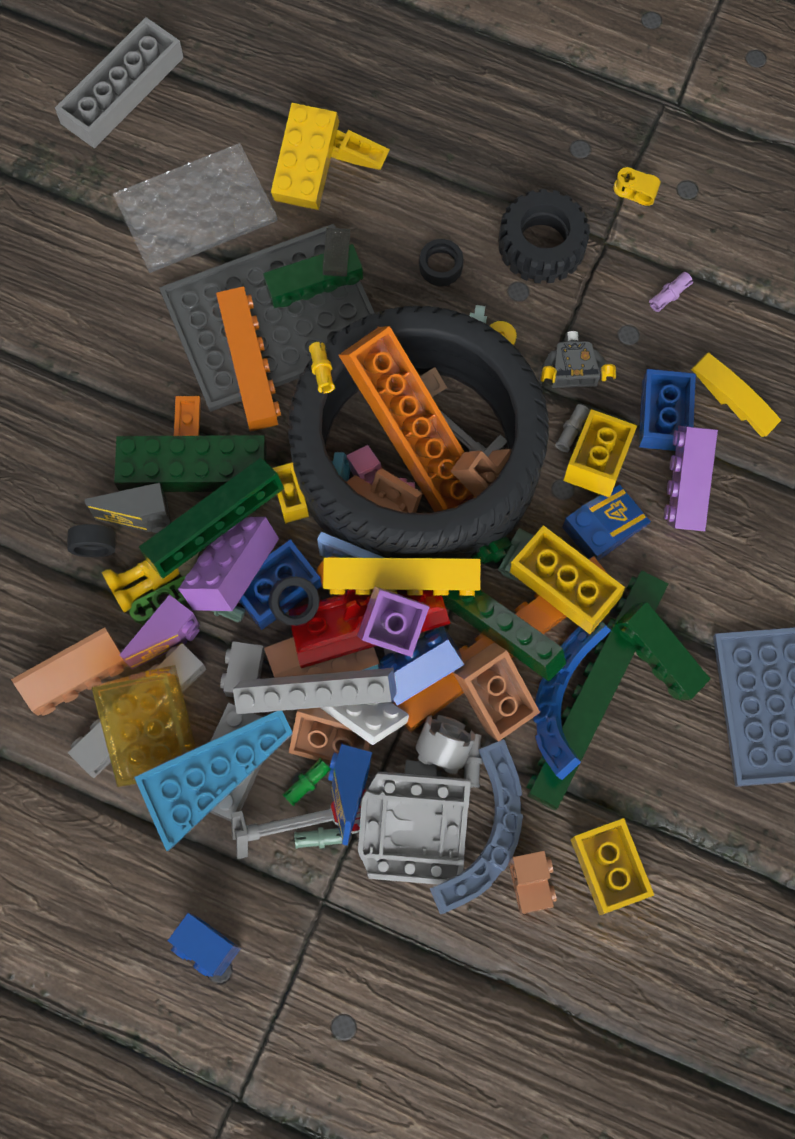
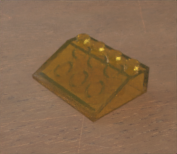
[92,665,196,787]

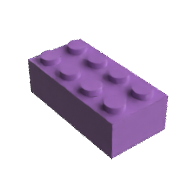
[664,426,718,531]
[178,517,279,611]

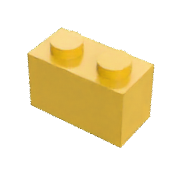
[273,462,309,523]

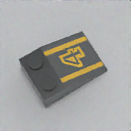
[85,483,172,533]

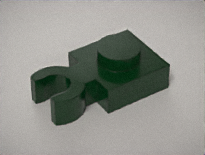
[471,537,512,564]

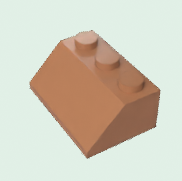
[289,708,371,764]

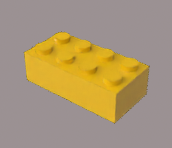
[271,103,339,210]
[510,525,625,634]

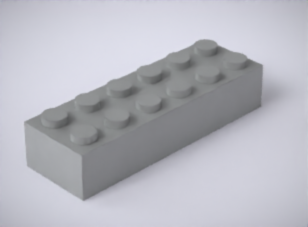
[55,17,184,149]

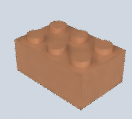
[453,643,540,742]

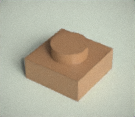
[420,367,447,397]

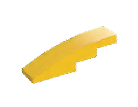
[331,130,390,170]
[691,353,781,437]

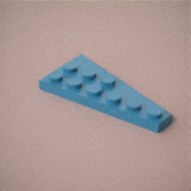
[134,711,293,852]

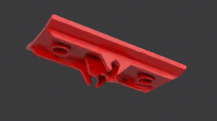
[289,589,450,669]

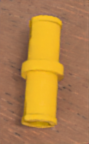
[309,342,335,393]

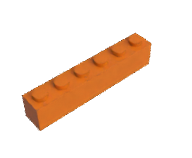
[216,286,281,432]

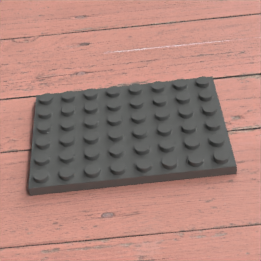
[159,224,375,412]

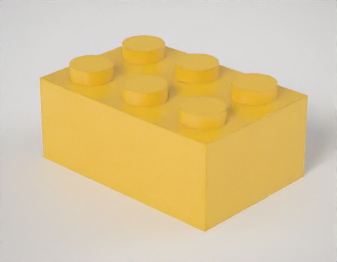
[563,409,637,498]
[570,818,654,915]

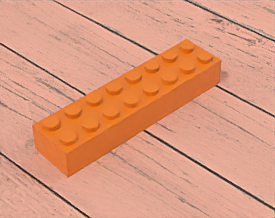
[339,326,475,512]

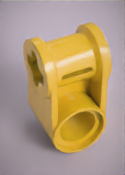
[613,167,661,206]

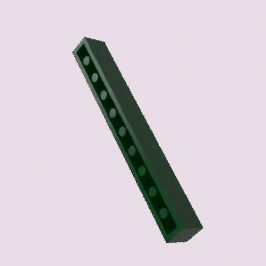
[526,570,669,811]

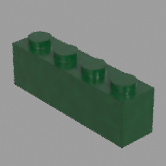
[263,244,363,309]
[615,602,711,700]

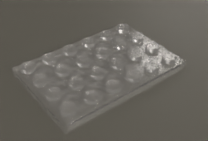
[113,143,277,273]

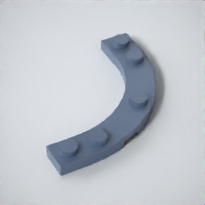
[430,739,523,914]

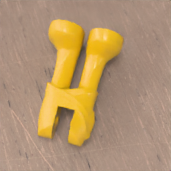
[101,560,180,613]

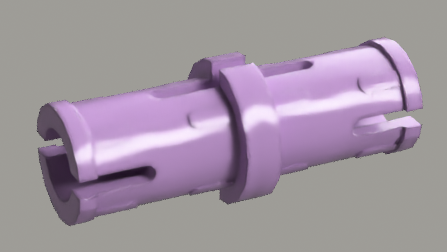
[649,272,693,312]

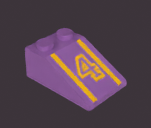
[120,595,200,669]

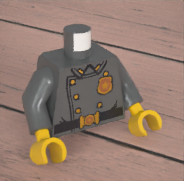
[541,331,616,388]

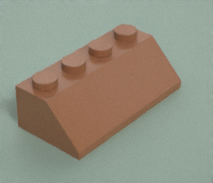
[11,627,128,716]
[264,637,379,678]

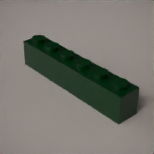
[138,457,284,579]
[442,590,566,681]

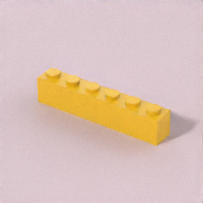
[323,558,480,596]

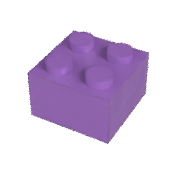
[357,587,429,657]

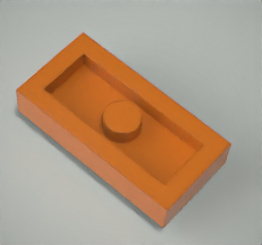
[174,396,201,436]

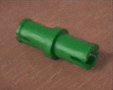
[282,758,331,807]

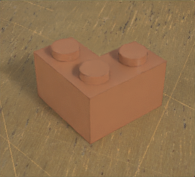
[451,449,511,497]
[509,851,557,915]

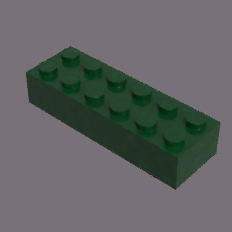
[114,435,267,492]

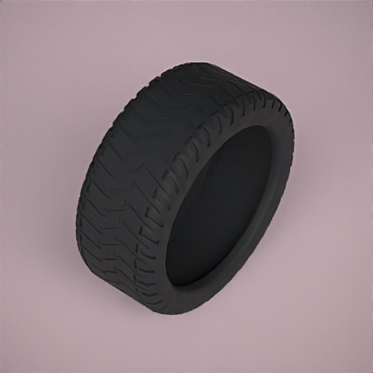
[288,306,549,559]

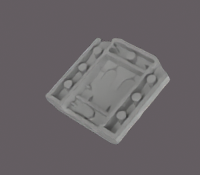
[358,772,471,885]

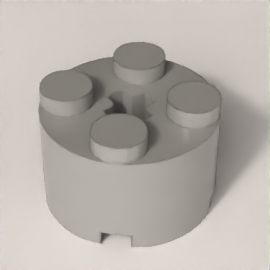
[416,715,476,774]

